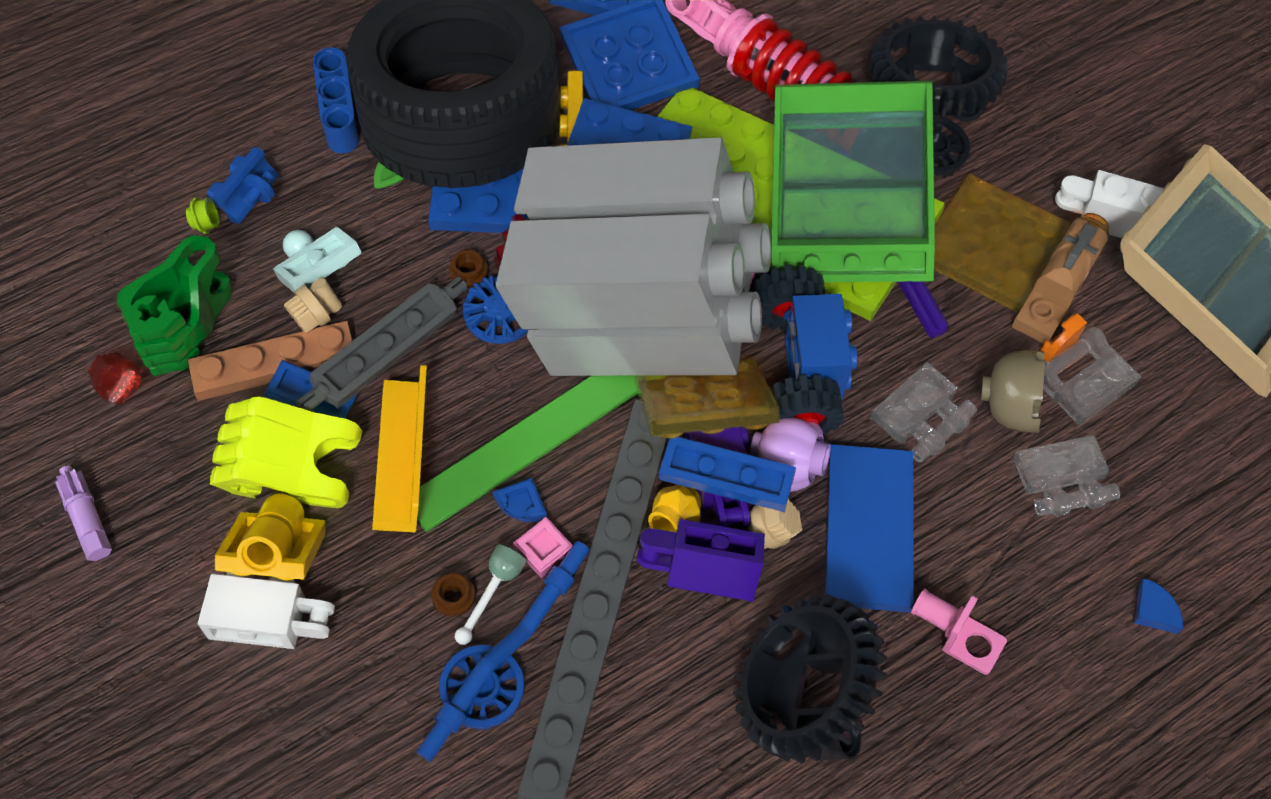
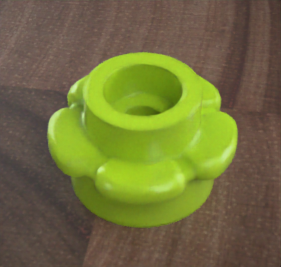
[186,197,220,234]

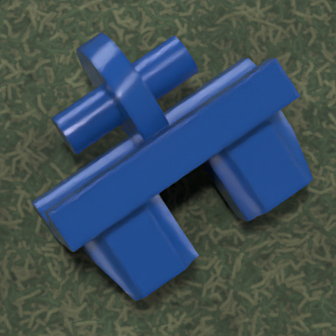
[207,147,279,224]

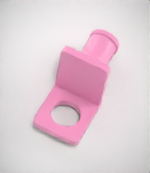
[911,588,1007,675]

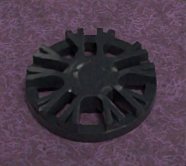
[905,116,970,178]

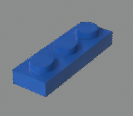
[659,435,796,512]

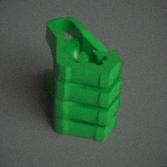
[117,235,233,377]

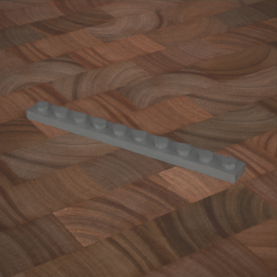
[517,399,675,799]

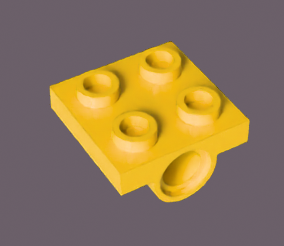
[215,493,325,580]

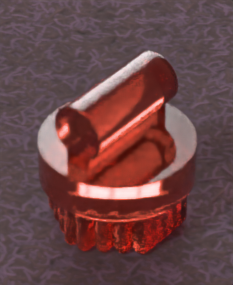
[87,352,141,405]

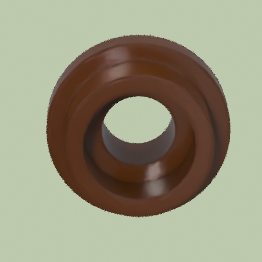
[449,250,488,288]
[431,573,475,617]

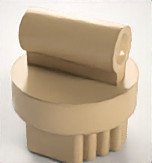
[284,278,342,333]
[748,498,802,549]

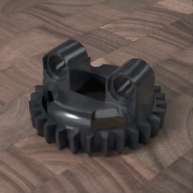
[868,15,1008,122]
[733,594,888,764]

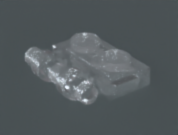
[870,362,977,463]
[1013,435,1120,517]

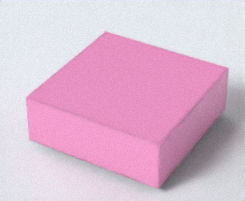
[513,517,573,578]

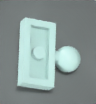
[273,227,362,293]

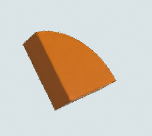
[1040,313,1087,363]

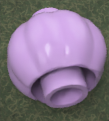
[750,416,831,492]

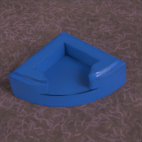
[492,478,547,522]
[1134,578,1183,634]

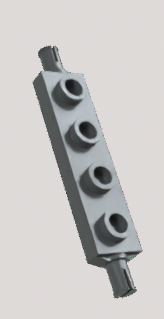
[296,277,467,411]

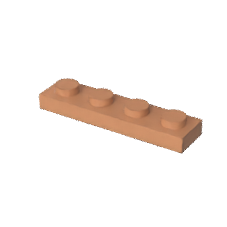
[188,321,353,401]

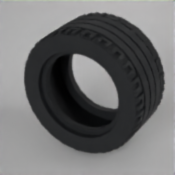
[347,0,560,188]

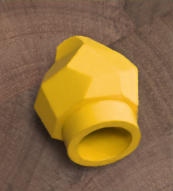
[648,485,701,532]

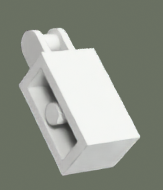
[1055,170,1164,238]
[198,572,335,649]

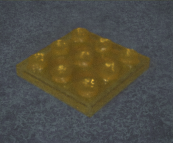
[934,174,1071,313]
[635,359,779,438]

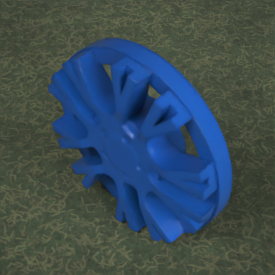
[463,275,531,344]
[439,645,524,730]

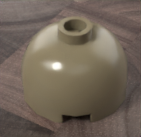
[981,350,1045,433]

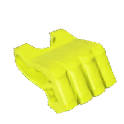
[210,397,362,508]

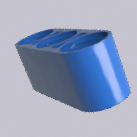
[313,47,360,153]

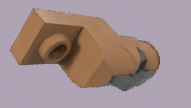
[1012,213,1110,344]

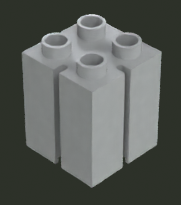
[495,137,771,376]

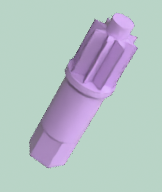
[55,466,112,561]

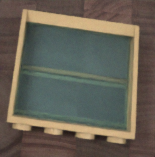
[1120,144,1271,397]

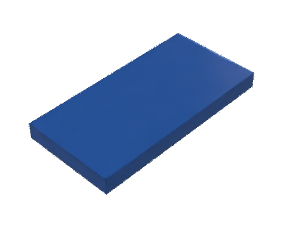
[825,444,914,613]

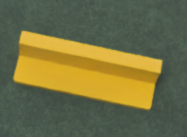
[372,365,427,532]

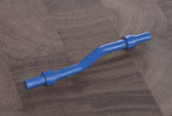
[416,541,590,762]

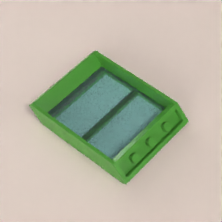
[771,81,935,282]

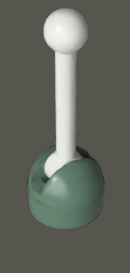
[455,544,527,645]

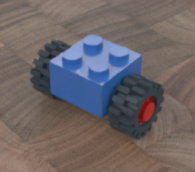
[752,265,858,435]

